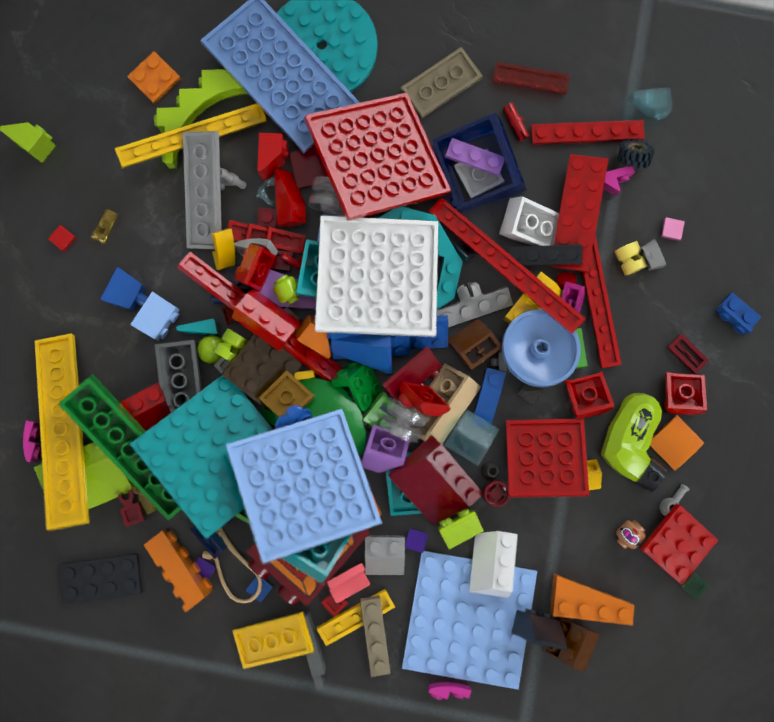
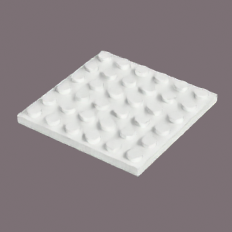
[315,216,438,337]

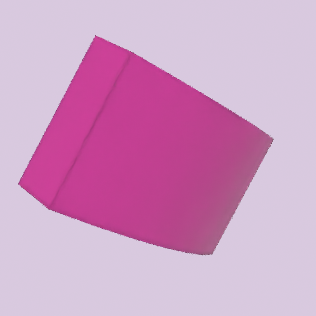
[23,421,42,462]
[428,682,471,700]

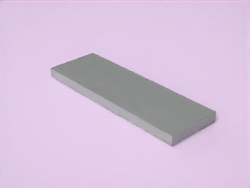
[183,131,221,249]

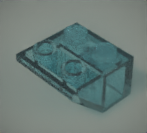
[444,409,499,466]

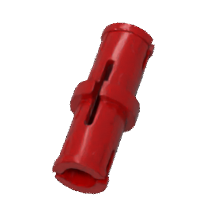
[503,103,530,142]

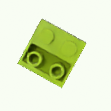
[437,509,483,549]

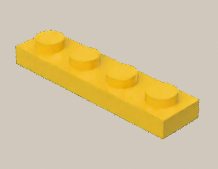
[317,589,395,646]

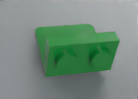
[331,360,382,411]

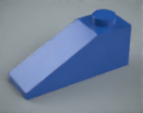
[471,368,506,430]

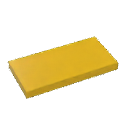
[232,612,314,669]

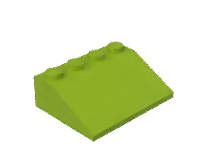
[34,442,134,510]

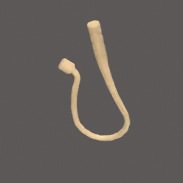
[202,528,262,604]

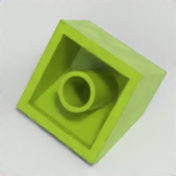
[0,122,56,163]

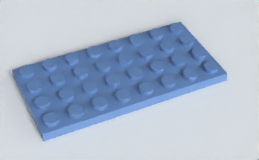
[201,0,360,153]

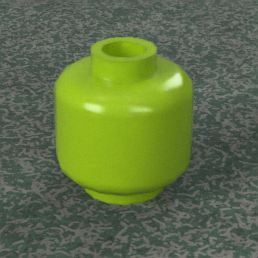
[273,275,299,305]

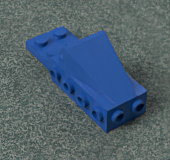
[327,315,448,374]

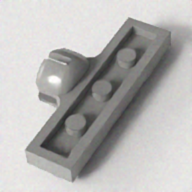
[436,282,513,327]

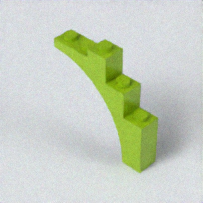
[154,69,248,168]

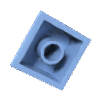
[130,292,180,341]

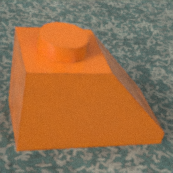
[296,314,331,359]

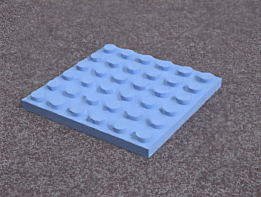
[226,409,382,564]
[402,550,537,690]

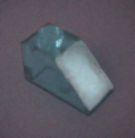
[628,87,673,119]

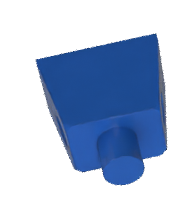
[101,267,148,311]

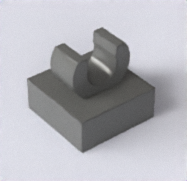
[490,352,511,373]

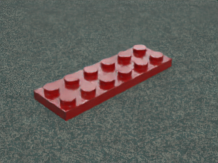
[550,154,609,273]

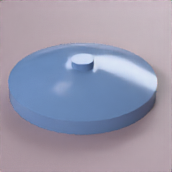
[502,309,581,387]

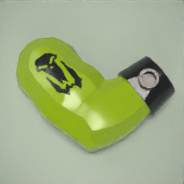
[601,393,667,492]

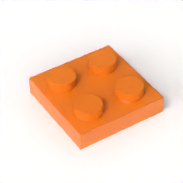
[127,51,181,104]

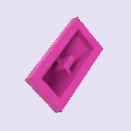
[562,282,585,312]

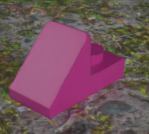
[604,166,635,196]

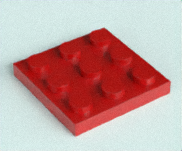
[640,503,718,585]

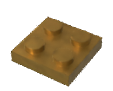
[259,370,315,417]

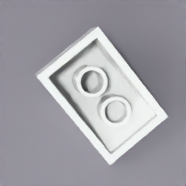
[499,197,559,246]

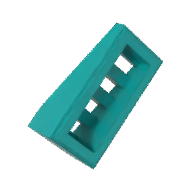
[176,319,220,336]

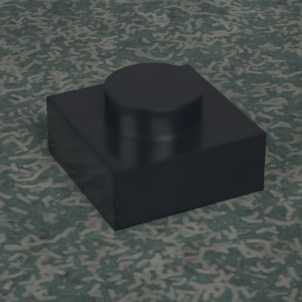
[454,241,478,262]

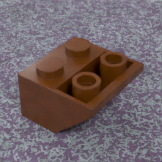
[448,319,502,371]
[542,616,600,671]

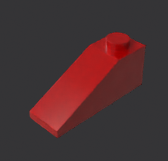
[275,169,306,228]

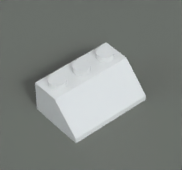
[469,531,518,598]

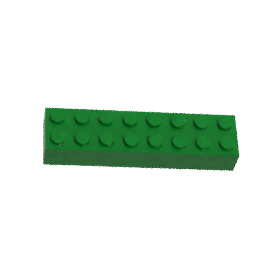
[58,374,181,520]

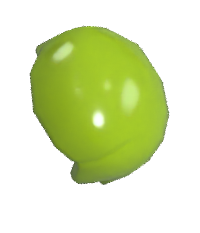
[197,335,223,364]

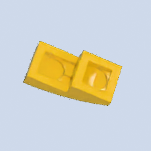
[211,228,235,270]

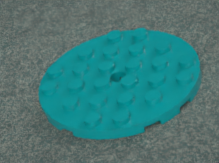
[277,0,377,93]

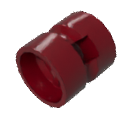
[482,480,509,507]

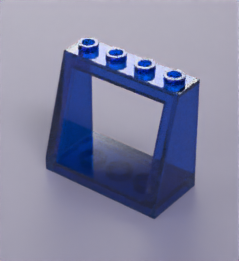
[432,112,527,213]

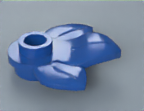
[275,405,312,429]

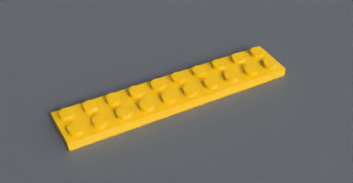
[35,333,89,531]

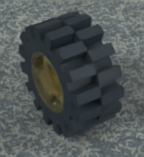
[617,139,655,169]

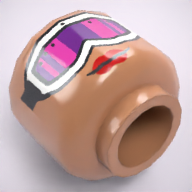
[616,520,646,549]

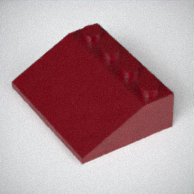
[388,435,483,525]

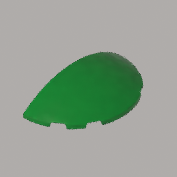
[259,378,366,455]

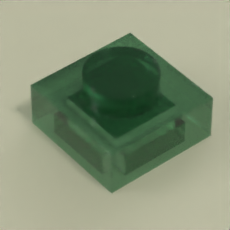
[680,572,710,601]

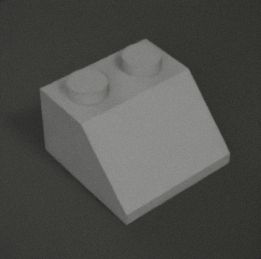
[365,535,405,575]

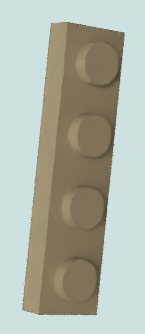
[360,595,391,677]

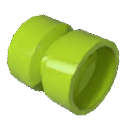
[213,328,247,362]

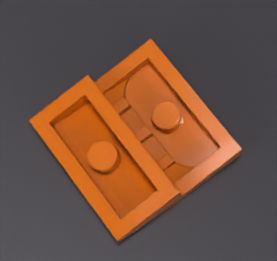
[650,415,704,471]

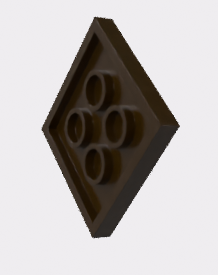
[221,333,303,410]

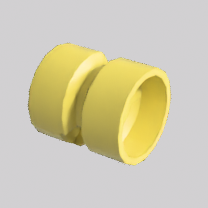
[614,241,648,276]

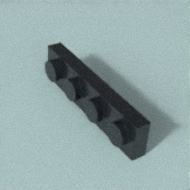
[505,244,583,266]

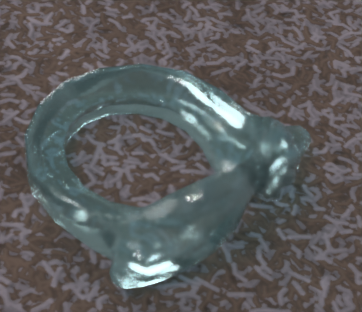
[256,176,276,206]

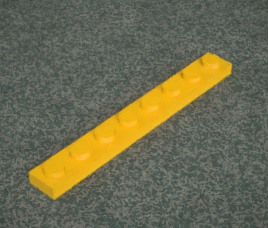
[115,104,267,168]

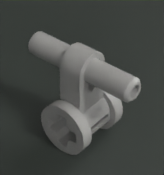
[220,168,246,190]

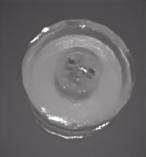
[308,177,345,216]
[379,399,429,443]

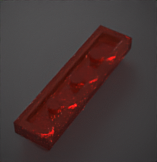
[493,62,570,95]

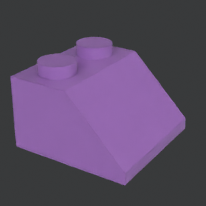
[361,425,410,473]

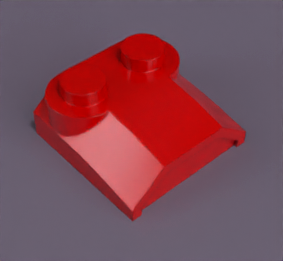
[565,371,614,419]
[664,372,707,415]
[399,381,451,417]

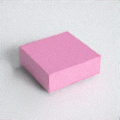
[661,217,685,241]

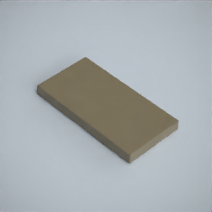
[401,47,483,119]

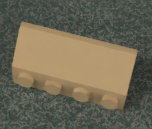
[404,364,481,444]

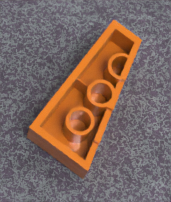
[144,528,214,612]
[549,573,634,625]

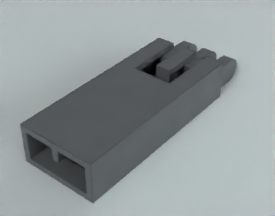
[303,611,326,690]

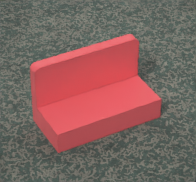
[326,563,370,603]

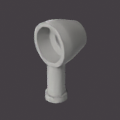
[659,483,690,516]

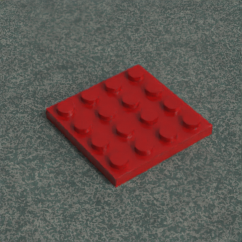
[506,419,589,498]

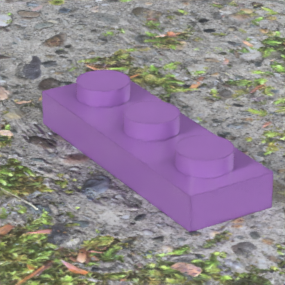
[445,138,505,177]

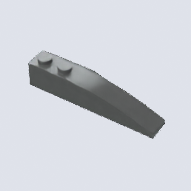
[155,340,202,413]

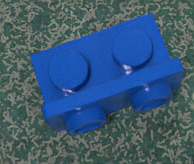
[716,292,761,335]

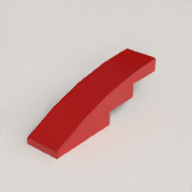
[227,220,306,255]

